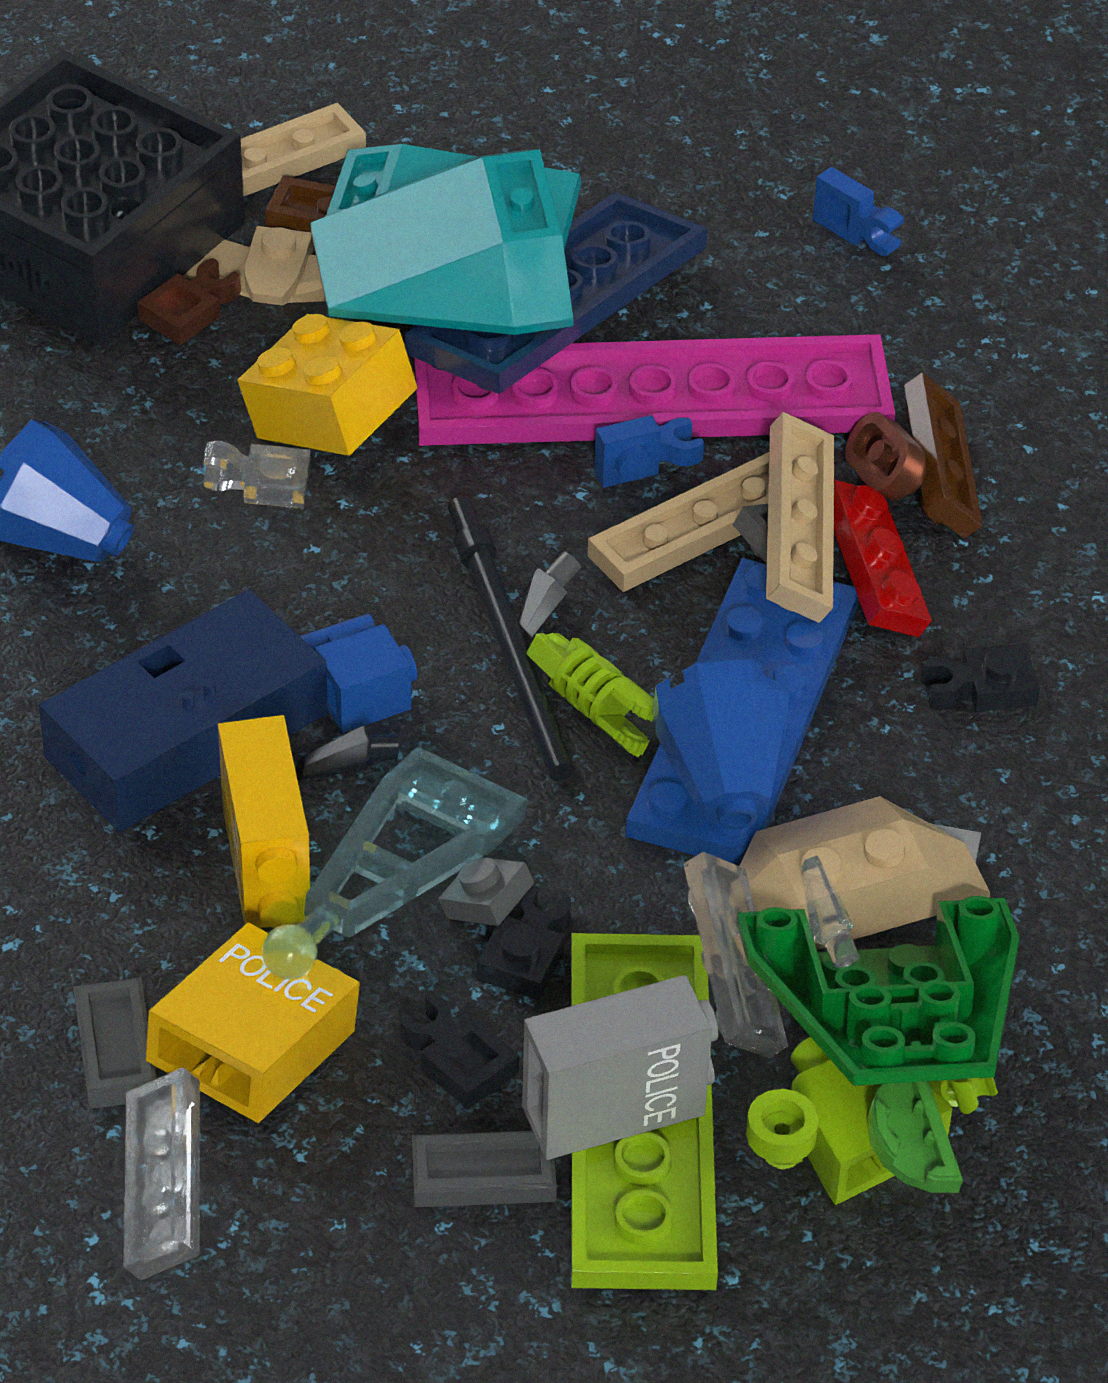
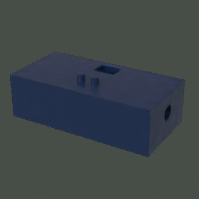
[39,589,328,833]

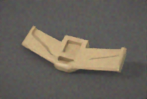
[183,226,325,305]

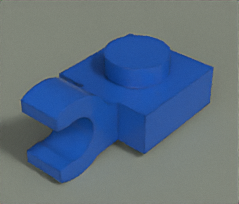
[594,415,704,488]

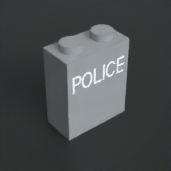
[522,975,718,1160]

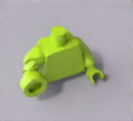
[746,1037,998,1205]

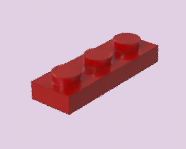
[834,479,932,637]

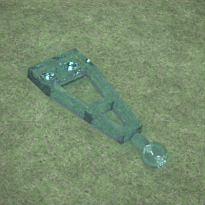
[262,747,528,979]

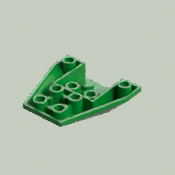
[737,896,1019,1086]

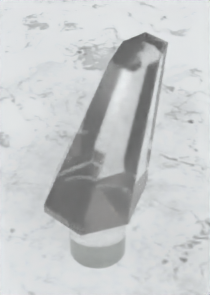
[802,856,860,968]

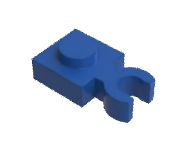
[813,166,904,256]

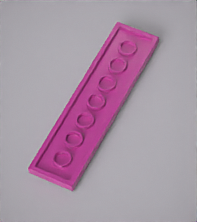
[414,334,895,446]

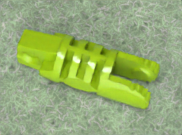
[527,633,654,757]

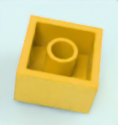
[237,314,418,456]

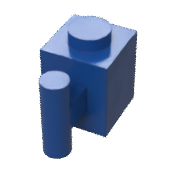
[300,613,417,733]

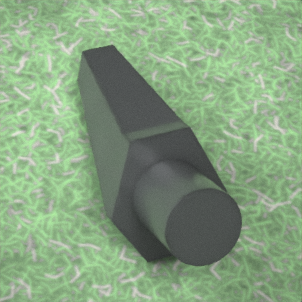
[517,551,581,637]

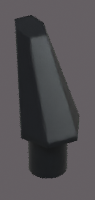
[295,726,399,781]

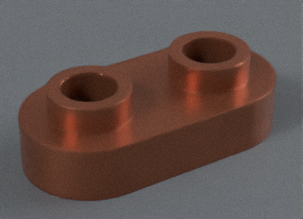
[845,412,926,501]

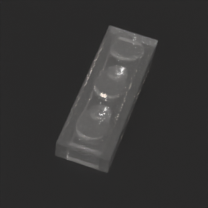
[683,852,788,1058]
[123,1067,200,1280]

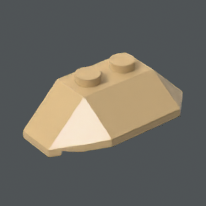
[716,796,990,973]

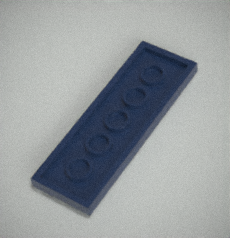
[405,192,708,394]

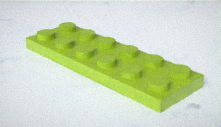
[571,933,718,1290]

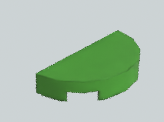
[867,1081,963,1193]

